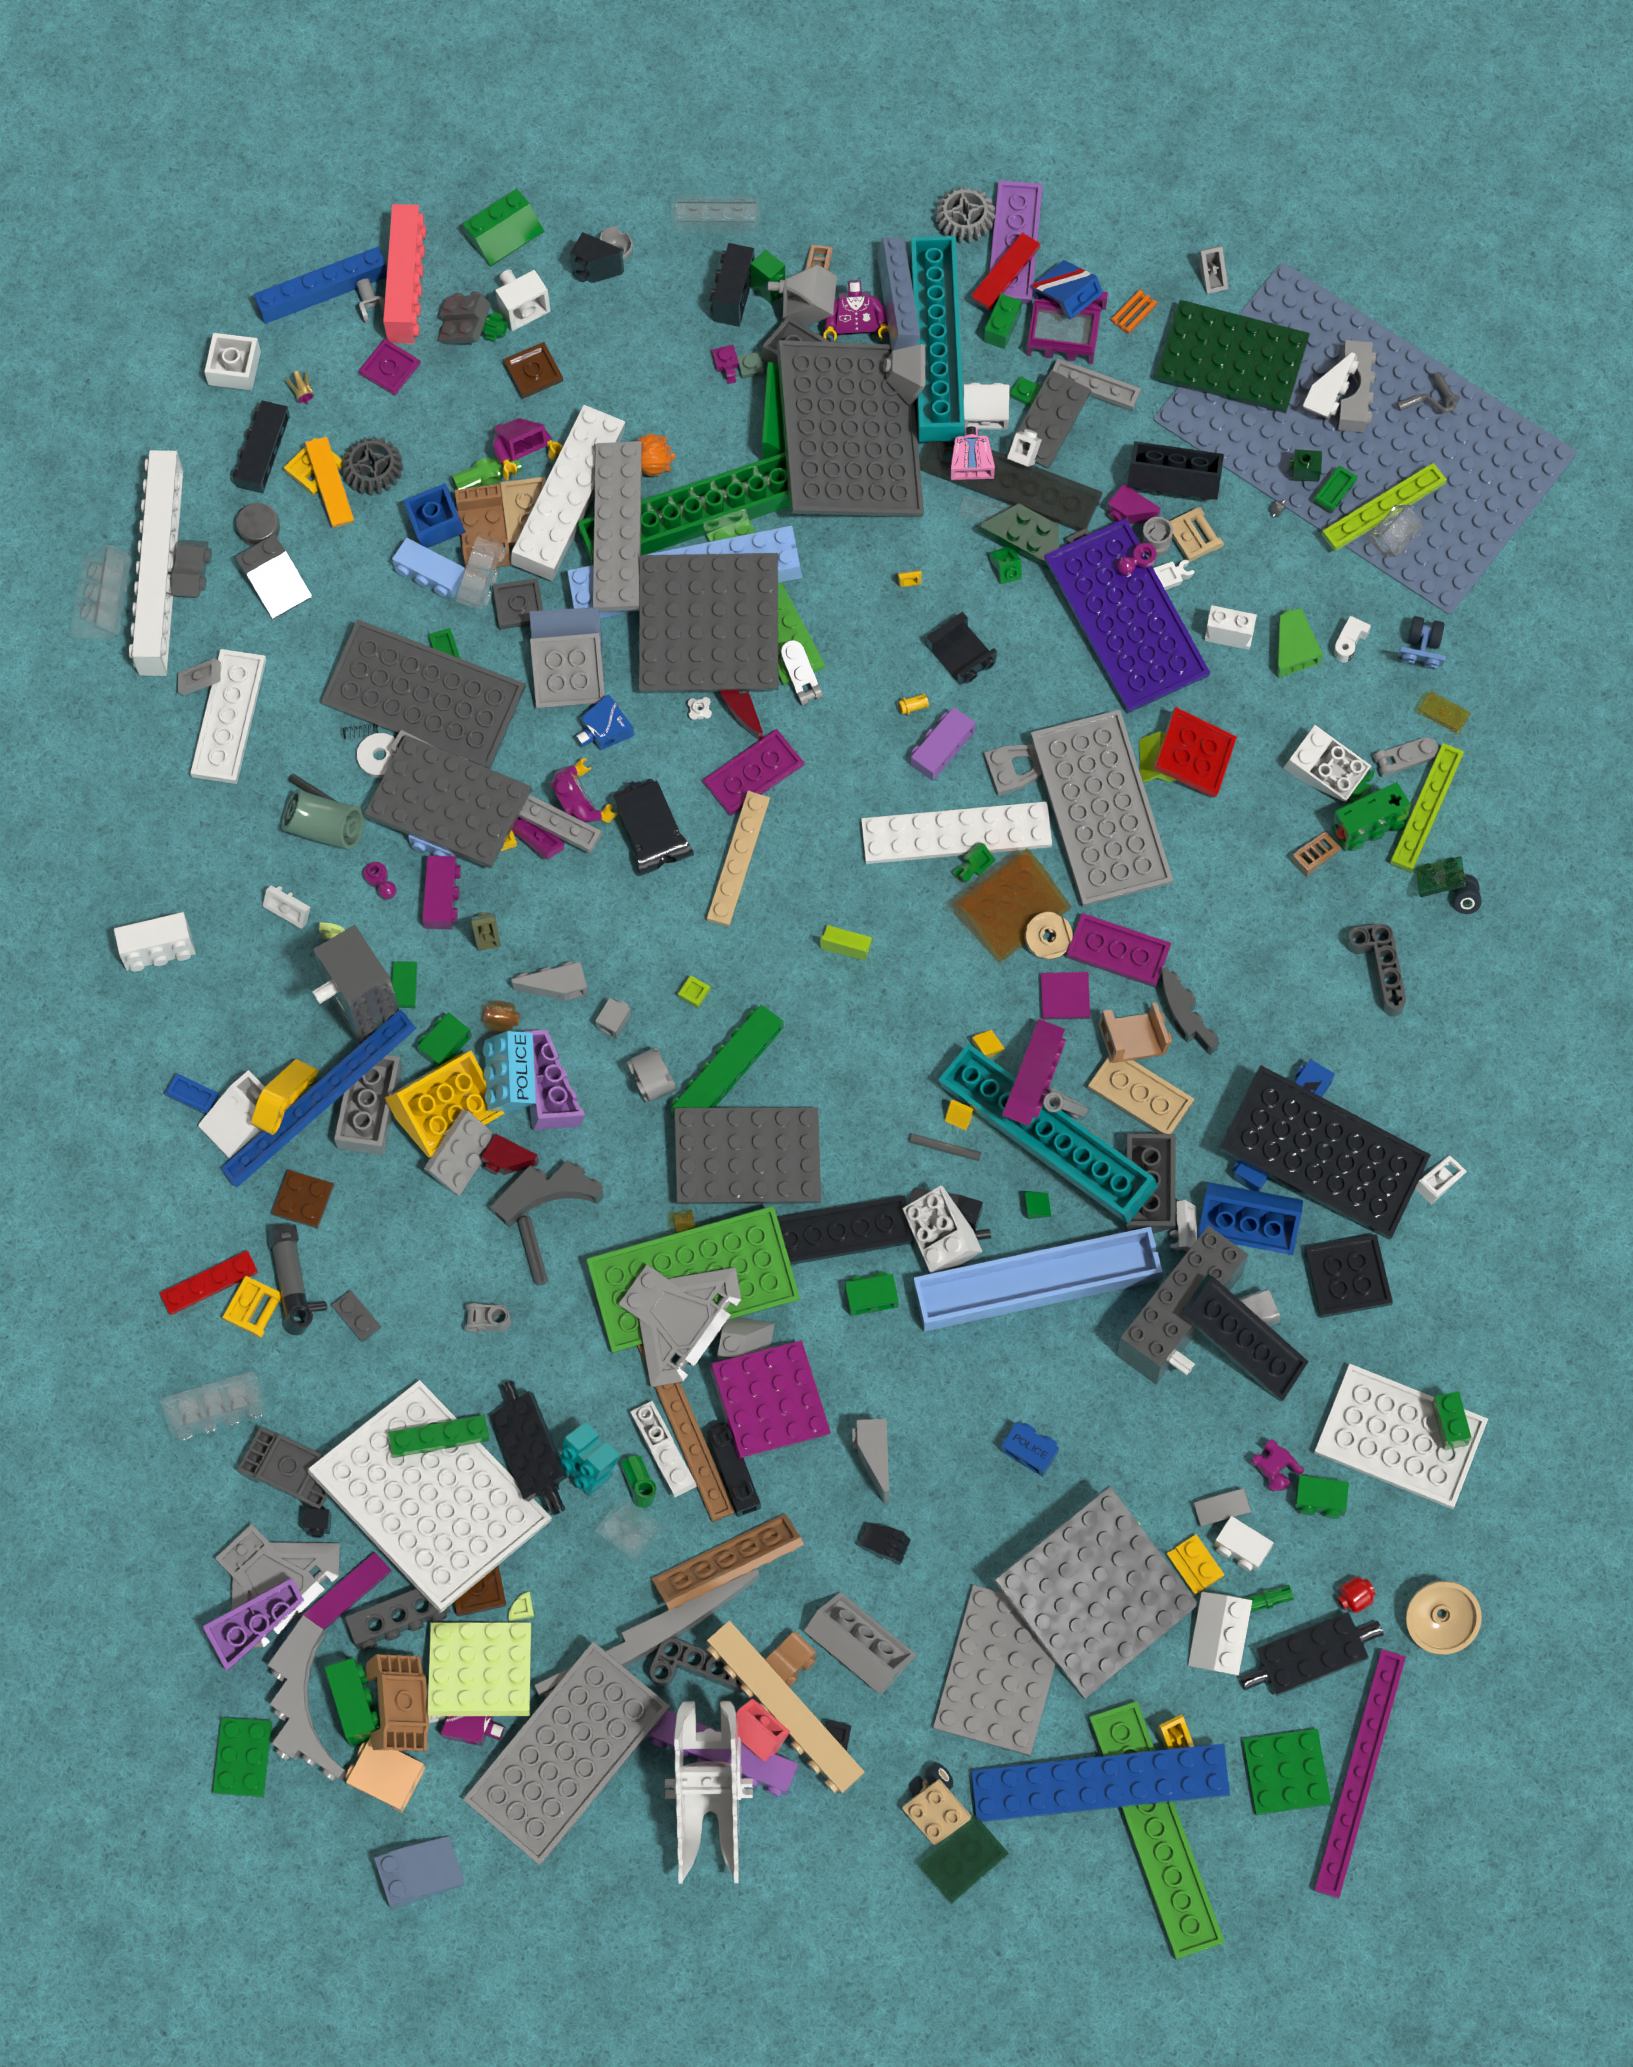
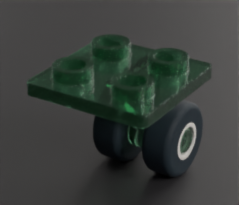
[1416,856,1482,914]

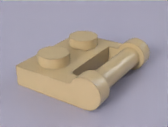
[1169,507,1224,563]

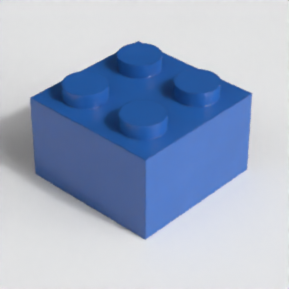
[404,483,466,548]

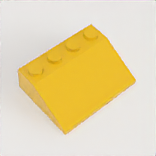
[385,1051,504,1158]

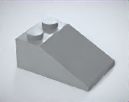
[852,1419,889,1503]

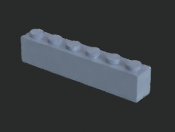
[877,237,920,351]

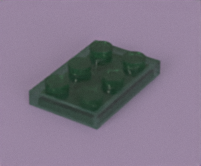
[918,1815,1009,1905]

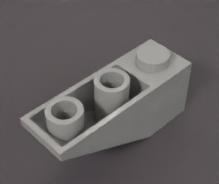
[511,962,588,1001]

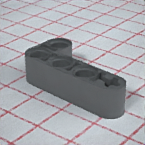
[1346,924,1406,1017]
[650,1638,743,1693]

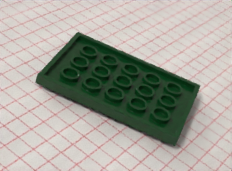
[1156,300,1310,413]

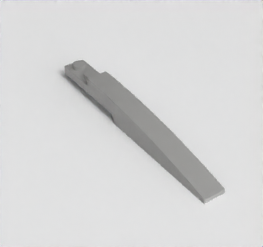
[535,1569,760,1699]

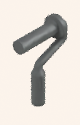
[1397,372,1460,413]

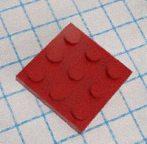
[1153,707,1237,798]

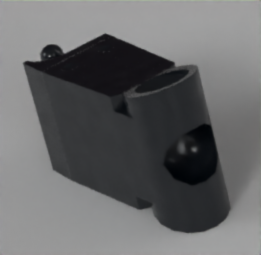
[613,779,694,876]

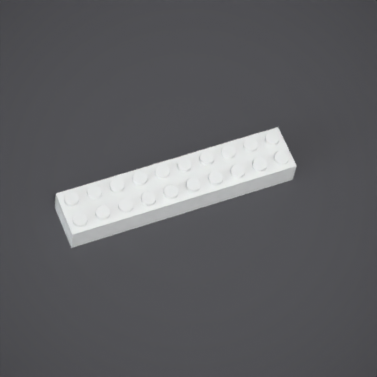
[129,450,183,676]

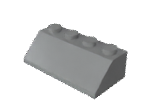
[804,1592,917,1695]

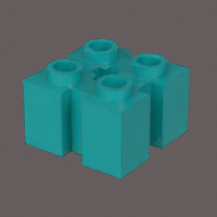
[558,1422,620,1496]

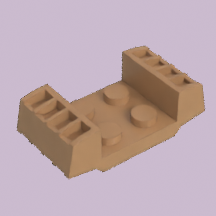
[455,484,512,572]
[366,1654,429,1751]

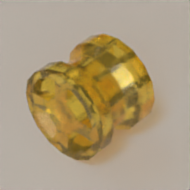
[674,1210,695,1233]

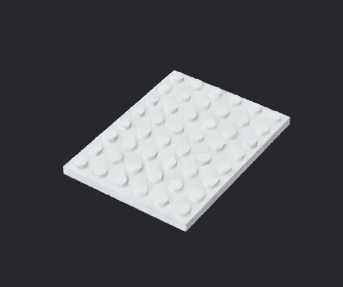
[308,1380,552,1613]

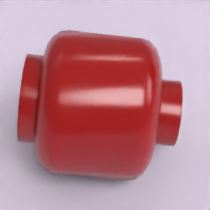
[1337,1576,1376,1614]

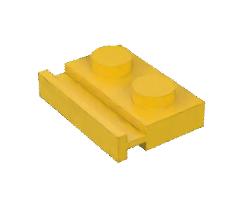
[1166,1534,1224,1596]

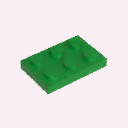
[213,1718,273,1797]

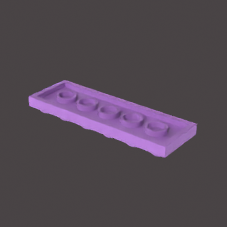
[990,180,1043,304]

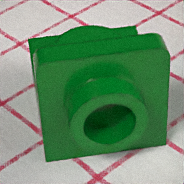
[989,547,1022,584]

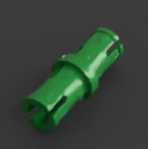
[1243,1585,1294,1613]

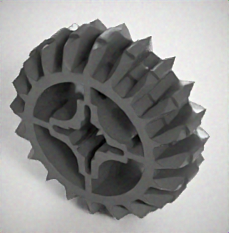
[342,435,403,496]

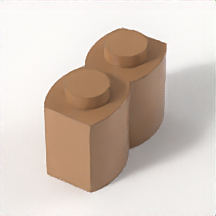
[765,1631,817,1688]

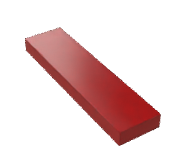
[971,232,1041,311]

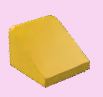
[897,569,922,587]
[972,1030,1005,1059]
[945,1100,973,1130]

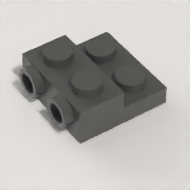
[438,291,491,345]

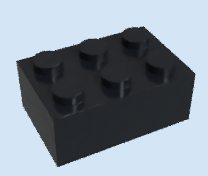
[709,243,755,327]

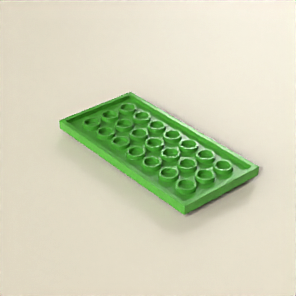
[587,1206,800,1353]

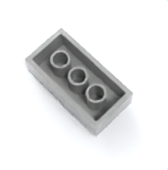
[334,1050,403,1156]

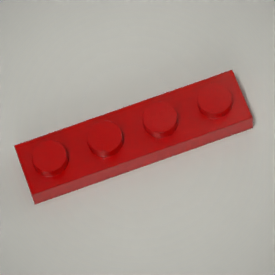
[160,1250,259,1316]

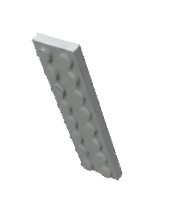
[593,441,642,612]

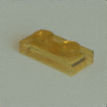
[1418,691,1471,734]

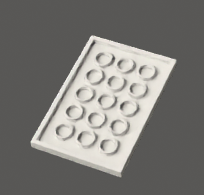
[1314,1364,1488,1510]

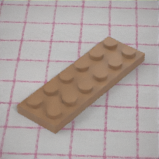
[651,1514,804,1610]

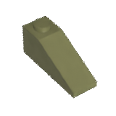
[471,912,501,951]

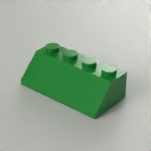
[762,362,785,459]

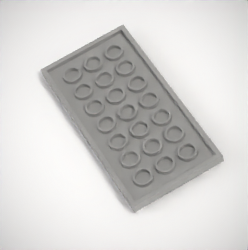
[1030,710,1173,907]
[463,1642,671,1865]

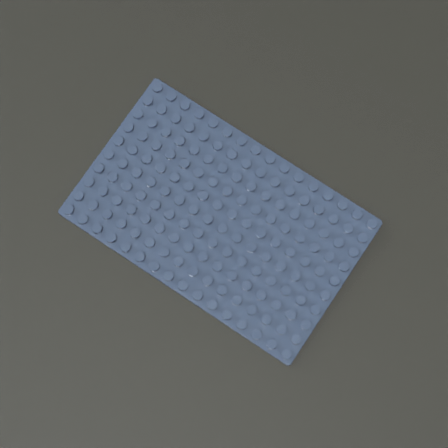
[1154,263,1577,614]

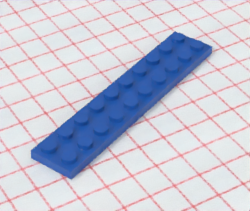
[972,1744,1230,1822]

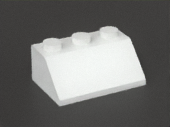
[1188,1592,1252,1676]

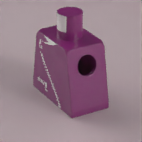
[441,1716,505,1746]

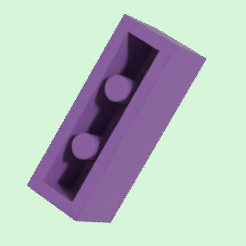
[910,707,976,781]

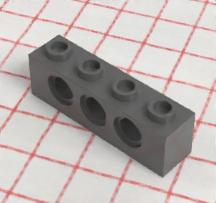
[345,1589,451,1650]

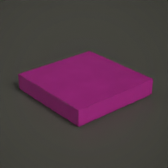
[358,339,421,396]
[1041,972,1090,1020]

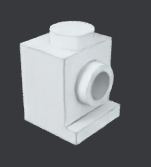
[1008,429,1042,466]

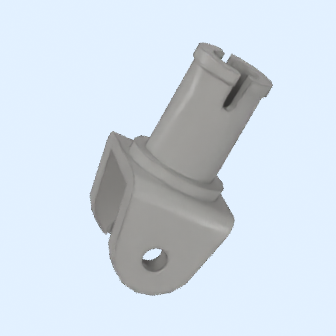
[356,279,385,323]

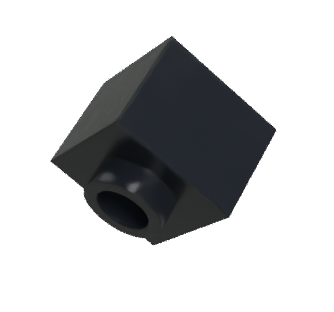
[303,1508,332,1538]

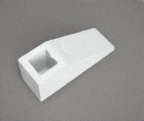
[1303,352,1359,419]

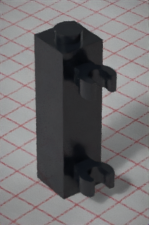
[707,1422,761,1517]

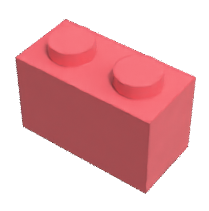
[736,1699,790,1762]

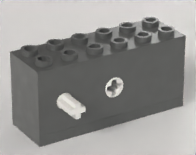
[312,924,399,1045]
[1117,1226,1248,1385]

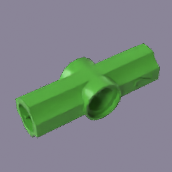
[451,458,522,490]

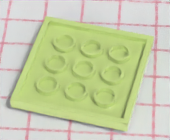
[428,1623,531,1716]

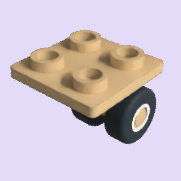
[903,1763,971,1845]

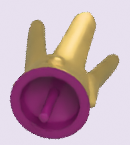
[285,371,314,404]

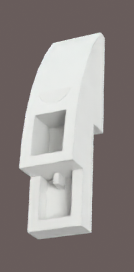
[630,1401,697,1497]

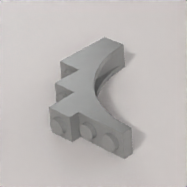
[268,1616,347,1781]

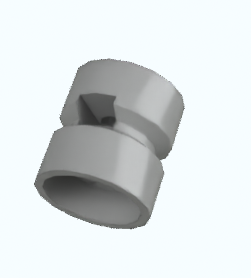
[1142,517,1173,557]

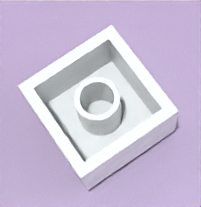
[205,333,261,391]

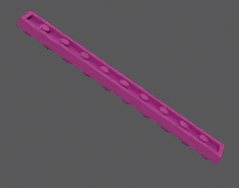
[1314,1649,1406,1899]

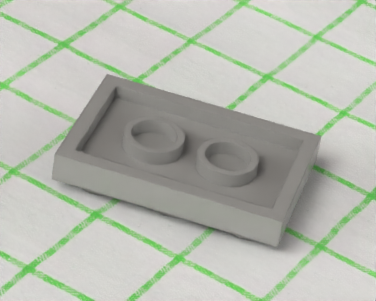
[424,1109,495,1196]

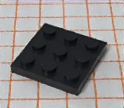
[1305,1234,1393,1318]

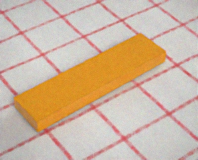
[305,437,354,528]

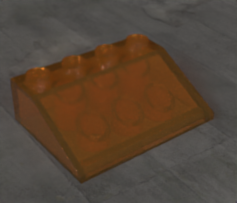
[954,848,1072,964]

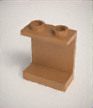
[1098,1002,1172,1063]

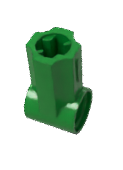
[621,1455,657,1508]

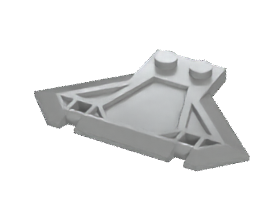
[619,1265,741,1387]
[215,1524,340,1648]

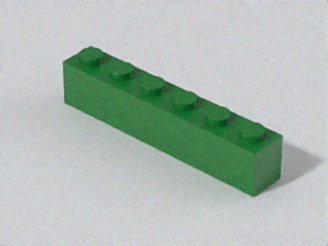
[670,1004,784,1118]

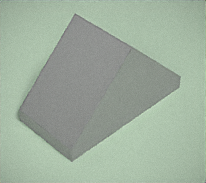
[1198,245,1229,294]

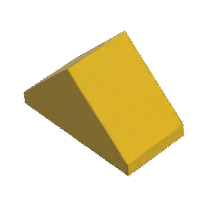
[1157,1714,1194,1750]

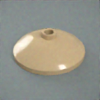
[1406,1581,1482,1655]

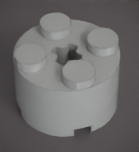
[627,1046,677,1103]

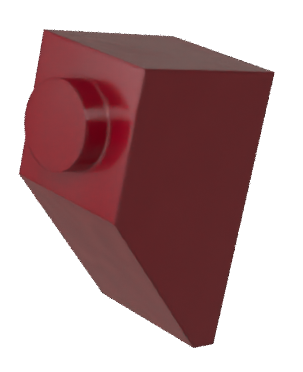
[481,1134,539,1175]

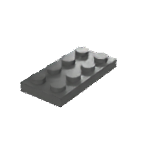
[1008,370,1091,469]

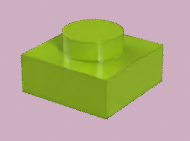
[678,975,711,1009]

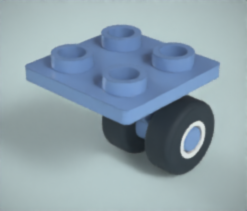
[1397,616,1446,669]

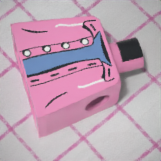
[951,426,995,480]

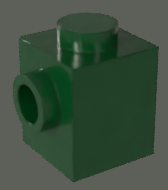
[1288,449,1322,482]

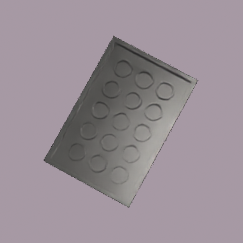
[364,735,532,869]
[674,1107,821,1204]

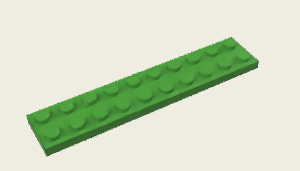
[1089,1701,1225,1960]

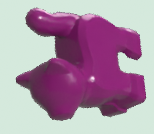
[1251,1438,1304,1492]

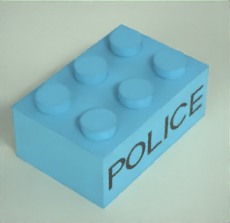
[483,1031,536,1112]

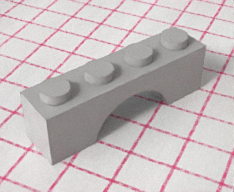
[1338,340,1376,433]

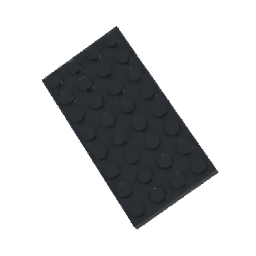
[1218,1065,1431,1240]

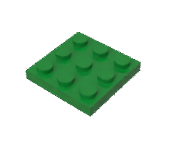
[1243,1729,1331,1815]

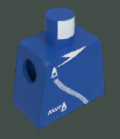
[575,694,634,750]

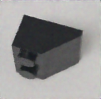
[570,232,624,283]

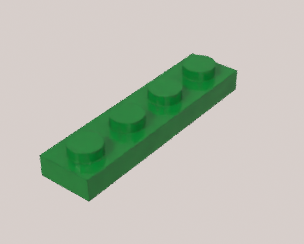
[388,1415,490,1458]

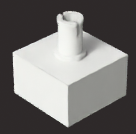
[495,270,551,331]

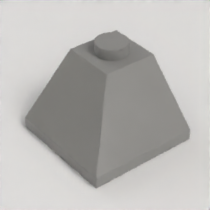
[883,344,925,404]
[718,1318,775,1362]

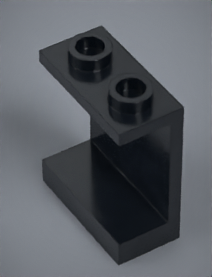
[926,611,997,685]

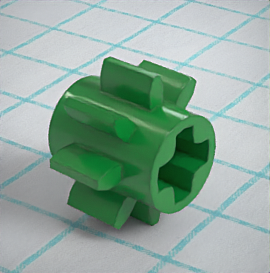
[482,312,508,342]

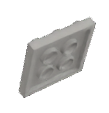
[530,633,605,708]

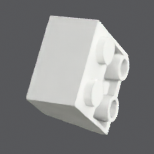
[963,383,1009,430]

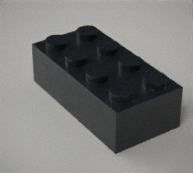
[1127,441,1224,500]

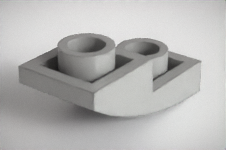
[1194,1488,1252,1527]

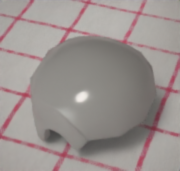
[600,226,633,260]

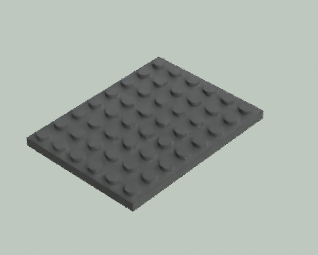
[777,340,924,517]

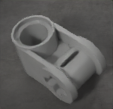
[464,1303,512,1333]

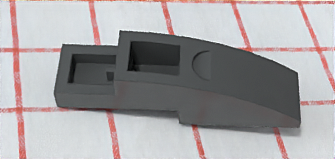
[1161,967,1219,1055]

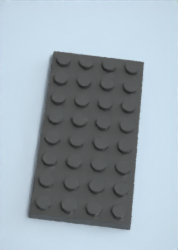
[321,619,526,769]

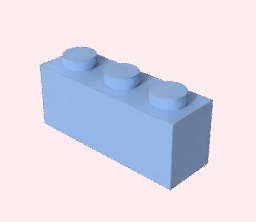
[392,538,467,599]

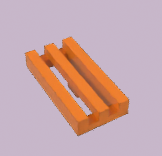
[1111,289,1157,335]

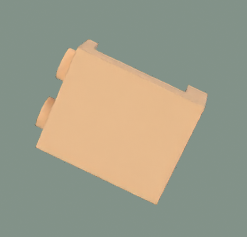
[345,1737,426,1813]

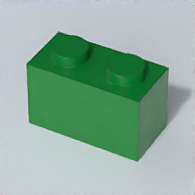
[750,250,786,304]
[984,293,1022,349]
[417,1012,472,1067]
[845,1272,899,1316]
[1432,1391,1472,1451]
[1295,1475,1349,1519]

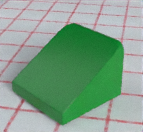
[1024,1192,1051,1219]

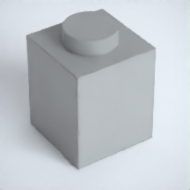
[595,998,631,1039]

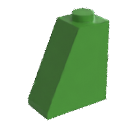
[1277,608,1323,678]

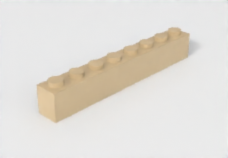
[706,1620,865,1795]

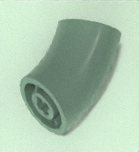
[281,789,364,849]

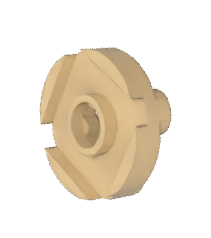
[1024,912,1073,960]

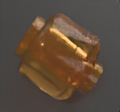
[484,1000,520,1033]

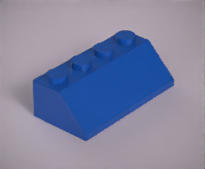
[1198,1182,1303,1255]

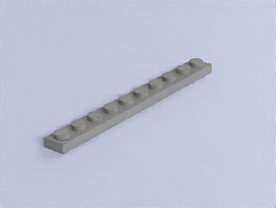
[390,730,602,854]

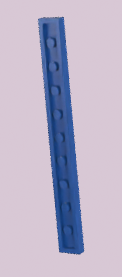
[221,1009,417,1187]

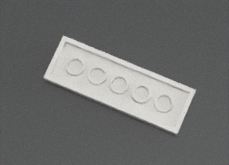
[190,649,267,784]

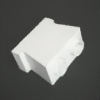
[1205,605,1257,650]

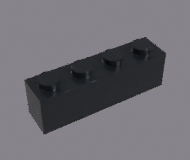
[233,400,290,494]

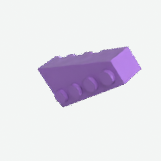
[523,1030,585,1130]
[203,1578,304,1672]

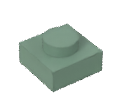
[737,352,764,379]

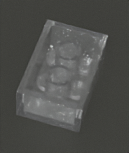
[455,532,506,610]

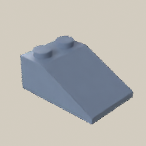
[374,1836,465,1911]

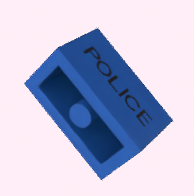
[1001,1422,1059,1477]

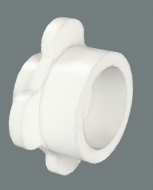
[688,697,712,720]

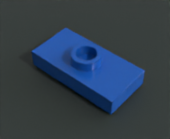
[165,1073,219,1115]

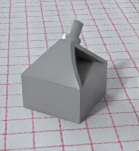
[768,265,837,327]

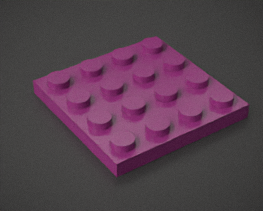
[710,1340,831,1459]

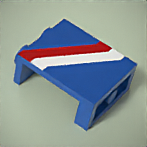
[1031,260,1103,320]

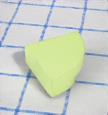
[319,923,345,939]
[509,1592,534,1622]

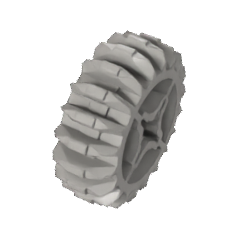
[936,185,995,244]

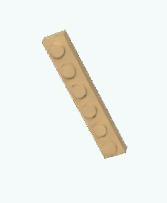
[707,791,770,927]

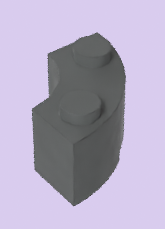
[171,539,212,597]

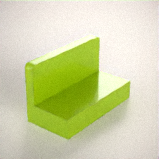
[1139,731,1176,782]
[820,925,872,961]

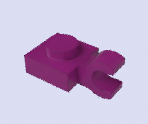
[712,344,739,384]

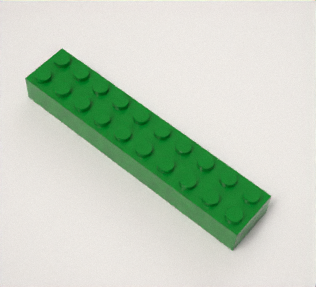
[577,452,790,566]

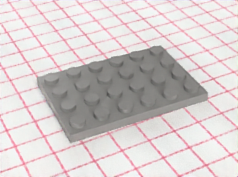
[933,1585,1056,1756]

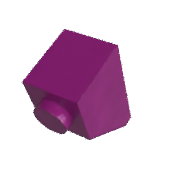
[1107,484,1161,524]

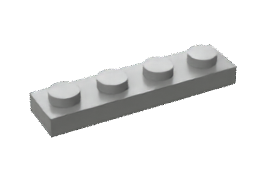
[1053,359,1141,411]

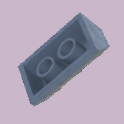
[530,607,603,651]

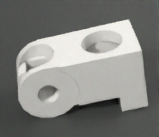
[1334,616,1371,662]

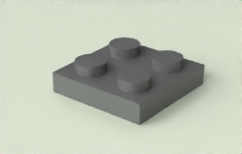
[493,578,543,630]

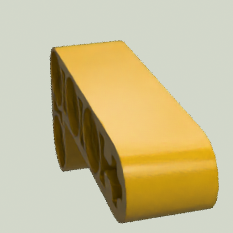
[251,1059,318,1135]

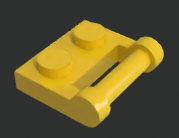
[283,438,342,496]
[222,1276,282,1338]

